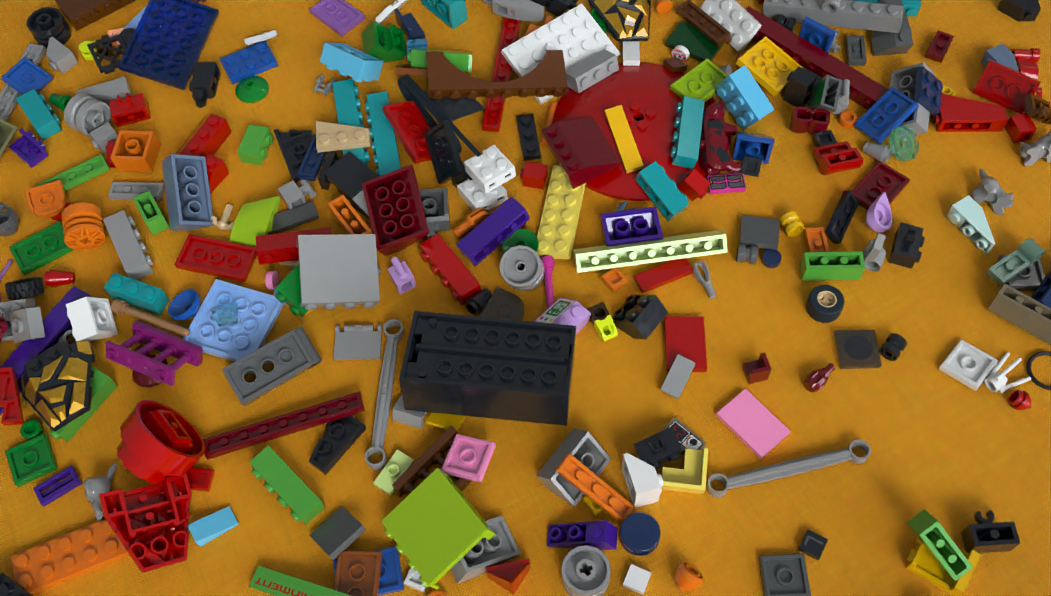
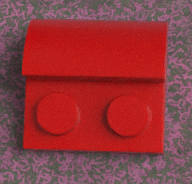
[813,141,864,175]

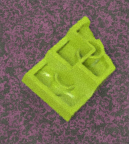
[229,196,280,247]

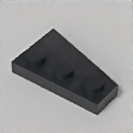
[309,416,367,475]

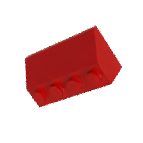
[175,114,232,158]

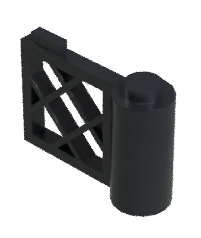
[87,28,149,74]

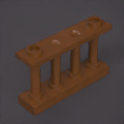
[392,426,488,497]

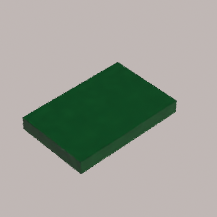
[665,21,725,62]

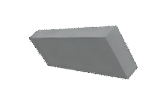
[108,182,165,201]

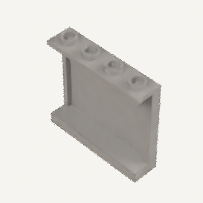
[296,234,380,310]

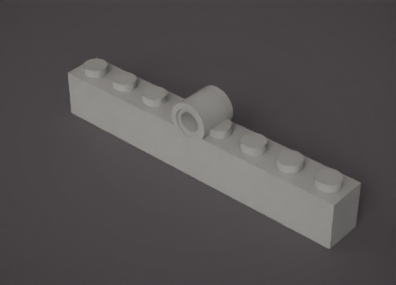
[763,0,904,33]

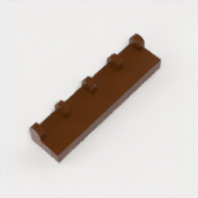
[676,0,732,46]

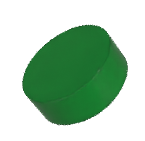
[20,419,43,440]

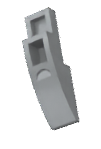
[483,0,544,21]

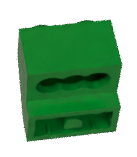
[362,21,407,63]

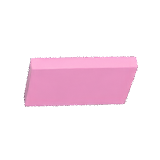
[716,389,791,459]

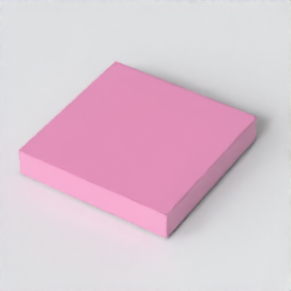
[441,434,496,482]

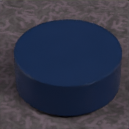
[761,249,782,268]

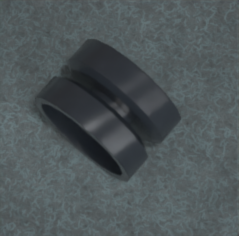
[27,7,71,49]

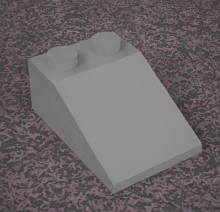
[451,516,521,584]

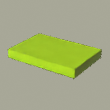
[670,58,728,102]

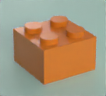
[110,130,161,172]

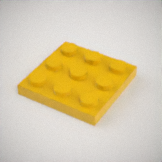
[735,36,804,96]

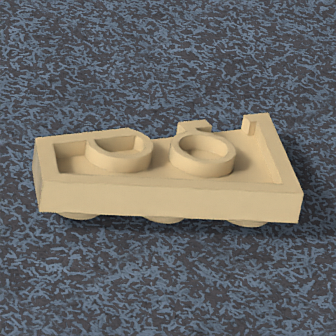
[316,121,371,153]

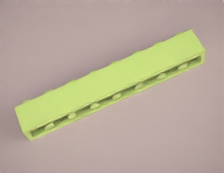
[573,230,728,273]

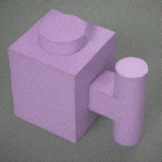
[387,257,417,295]

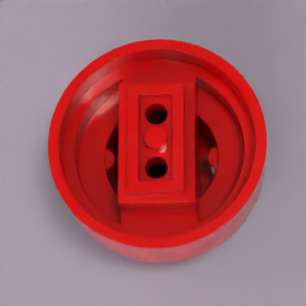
[117,400,206,484]

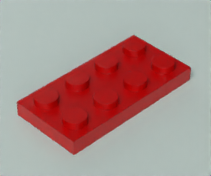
[382,101,431,164]
[174,234,257,282]

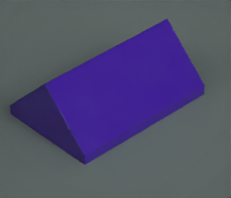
[601,207,663,246]

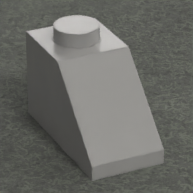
[46,37,78,74]

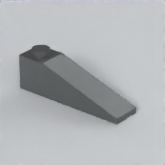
[871,0,913,56]

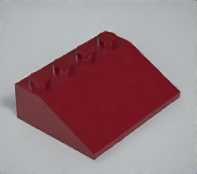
[541,118,622,189]
[361,164,430,256]

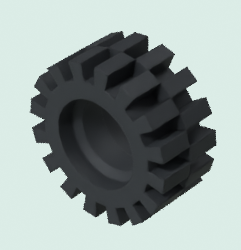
[5,277,45,300]

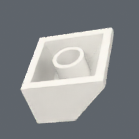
[66,297,118,341]
[621,453,664,508]

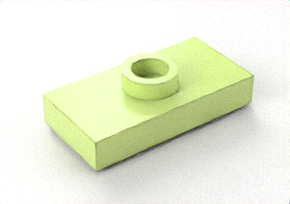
[373,450,415,496]

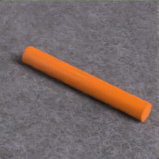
[540,102,557,146]

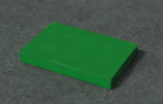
[9,221,75,276]

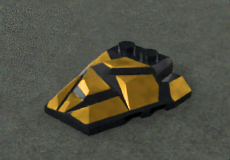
[588,0,651,42]
[20,341,95,432]

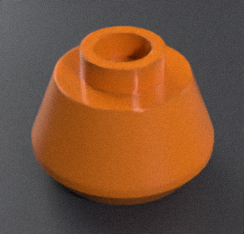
[674,562,703,592]

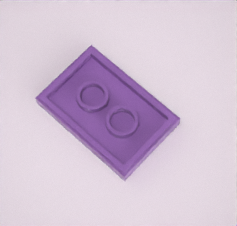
[309,0,365,37]

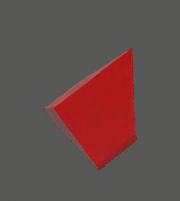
[486,558,531,595]

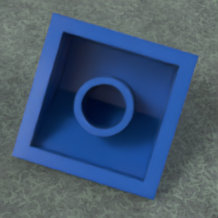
[733,132,774,164]

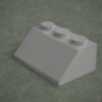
[536,428,611,507]

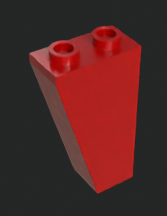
[933,93,1008,132]

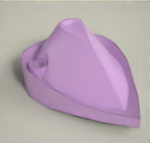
[865,192,893,233]

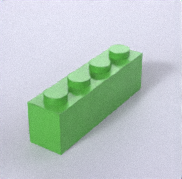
[249,445,325,525]

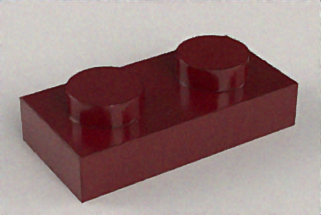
[925,30,954,63]

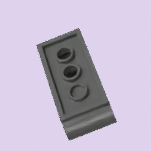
[222,327,322,407]

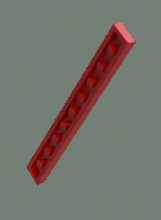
[482,17,521,132]

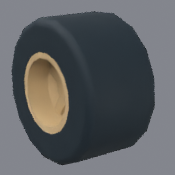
[806,285,845,323]

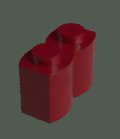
[790,107,830,135]

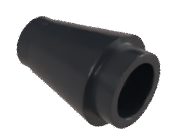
[465,288,492,315]

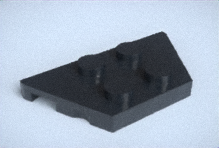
[426,90,485,122]
[274,129,313,183]

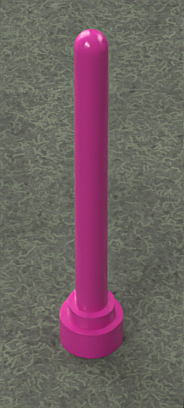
[541,256,555,309]

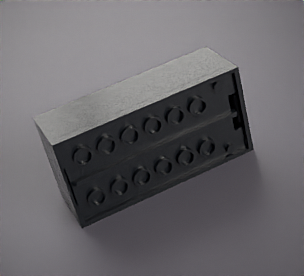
[399,311,576,426]

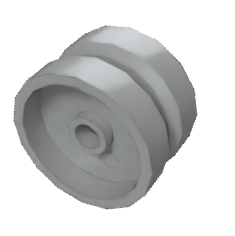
[64,93,111,137]
[499,245,545,291]
[561,545,611,596]

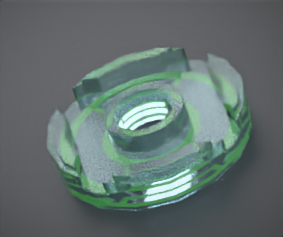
[889,125,919,161]

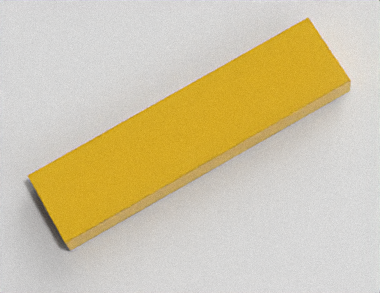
[605,105,644,174]

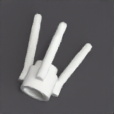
[984,352,1031,394]

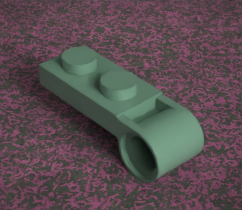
[986,238,1046,286]

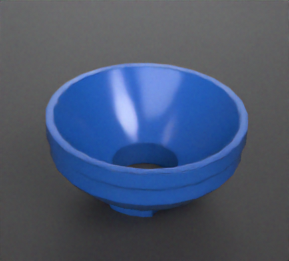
[168,289,200,320]

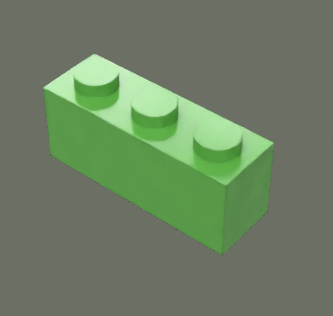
[800,251,865,281]
[907,509,973,581]

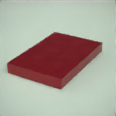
[851,161,910,210]

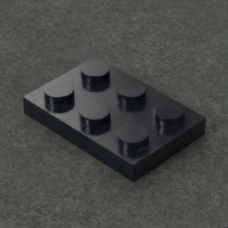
[424,120,464,184]

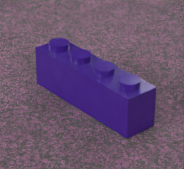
[456,197,530,266]

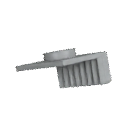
[9,307,45,343]
[393,395,427,429]

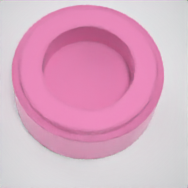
[265,271,280,290]

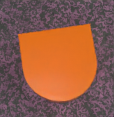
[24,180,67,218]

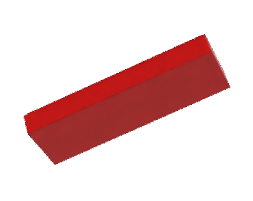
[634,258,694,294]

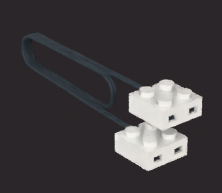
[397,75,516,211]

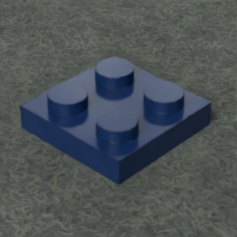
[914,66,943,115]

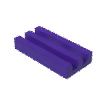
[33,465,83,506]

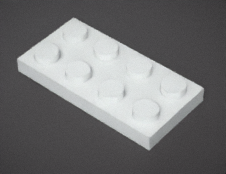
[700,0,762,52]

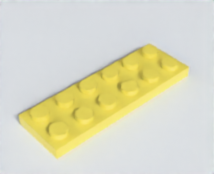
[536,165,586,259]

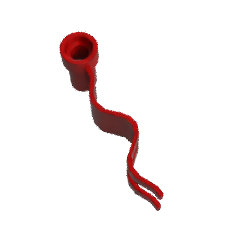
[1012,48,1042,98]

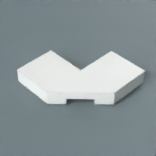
[375,0,408,24]

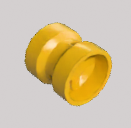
[780,211,805,237]

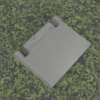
[333,324,383,360]

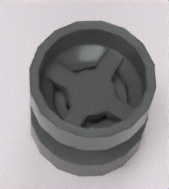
[736,244,758,264]

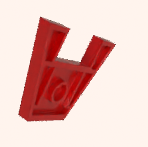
[0,367,25,426]

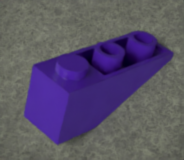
[547,520,617,551]

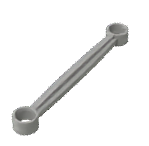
[365,319,404,470]
[707,440,871,498]

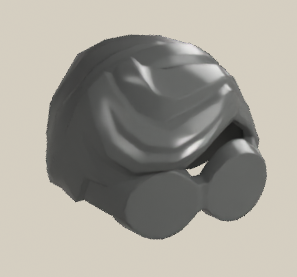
[0,202,19,236]

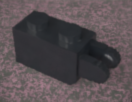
[189,62,221,108]

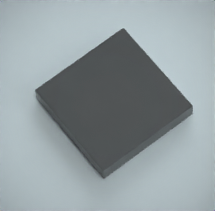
[739,215,779,250]
[998,255,1045,291]
[309,506,366,560]
[759,554,811,596]

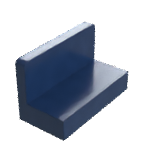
[394,8,425,40]

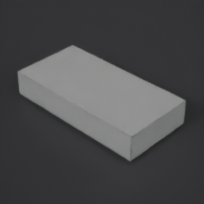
[660,354,696,399]

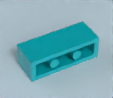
[15,89,62,140]
[635,161,690,221]
[104,272,170,316]

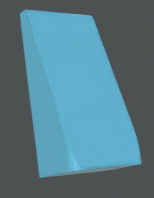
[188,506,239,547]

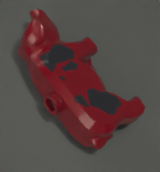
[699,100,741,176]

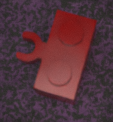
[109,93,151,127]

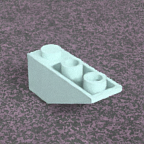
[947,195,995,255]

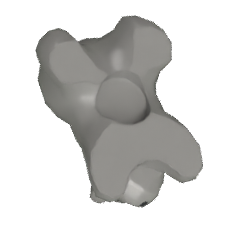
[1019,130,1051,166]
[972,169,1014,215]
[83,463,118,522]

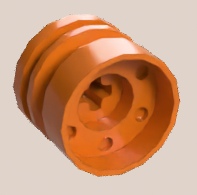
[61,203,105,251]

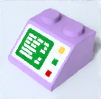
[534,298,591,334]

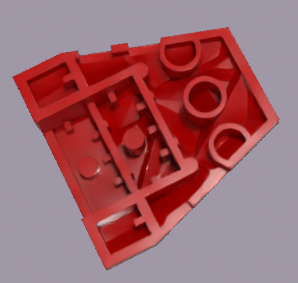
[98,474,192,573]

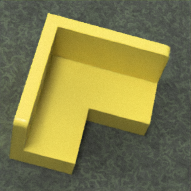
[661,448,708,494]

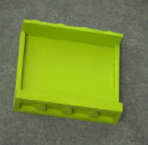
[381,467,495,589]

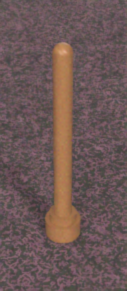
[111,298,190,336]

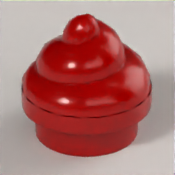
[1008,390,1032,410]

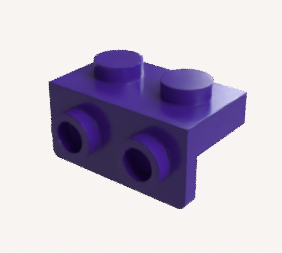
[9,128,49,168]

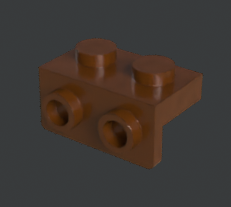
[1024,94,1051,124]

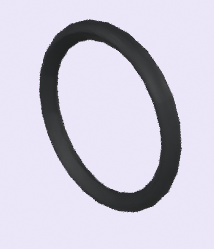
[1026,351,1051,390]

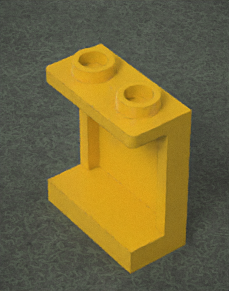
[906,537,981,596]

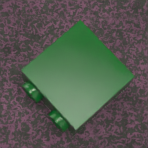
[273,264,309,318]

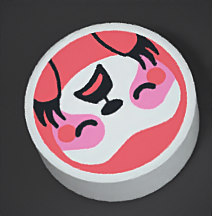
[672,45,689,62]

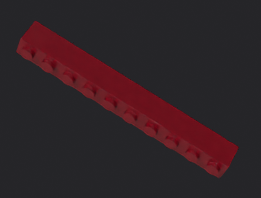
[746,6,889,110]

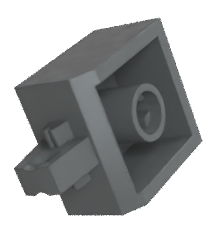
[419,188,450,239]

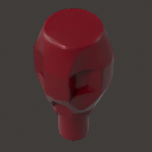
[803,363,835,393]

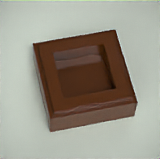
[663,58,687,73]

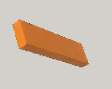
[555,453,635,524]

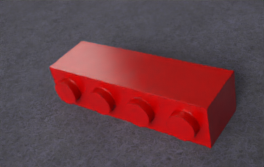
[256,227,332,265]
[419,234,481,305]

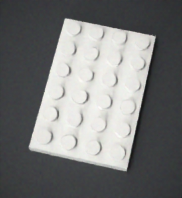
[501,3,621,105]

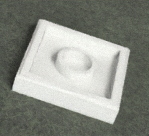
[939,339,998,391]

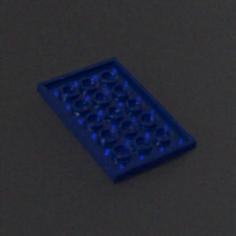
[118,0,219,90]

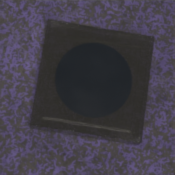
[834,330,882,369]

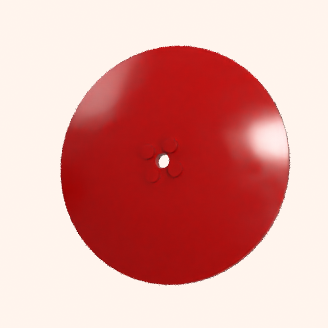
[552,62,724,201]

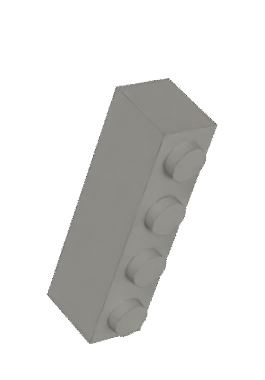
[103,210,154,280]

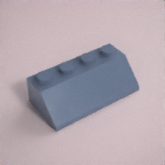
[162,154,214,231]

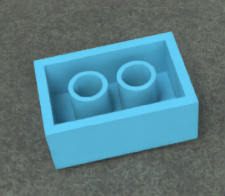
[320,42,384,82]
[715,65,775,131]

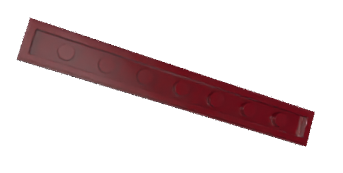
[203,391,365,460]

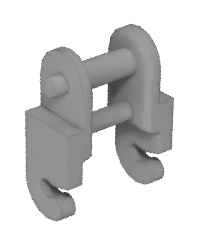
[314,75,337,96]

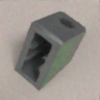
[808,75,843,113]

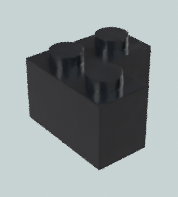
[783,67,823,107]

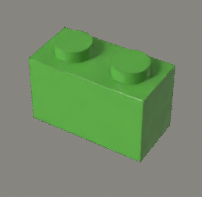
[237,124,273,165]
[132,190,170,235]

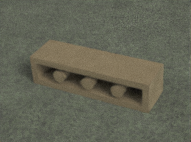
[988,284,1051,345]

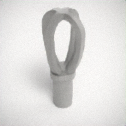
[693,261,717,299]

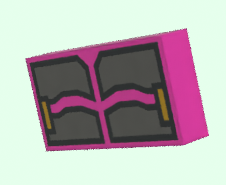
[707,173,746,194]

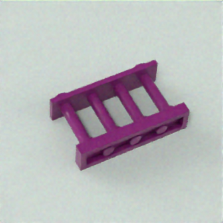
[105,321,202,386]

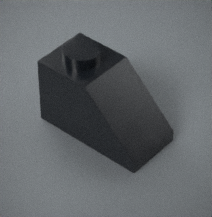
[997,0,1041,21]

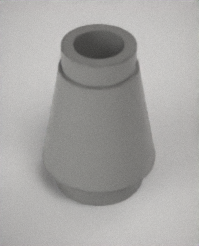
[863,142,892,162]

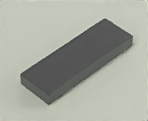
[268,201,319,235]

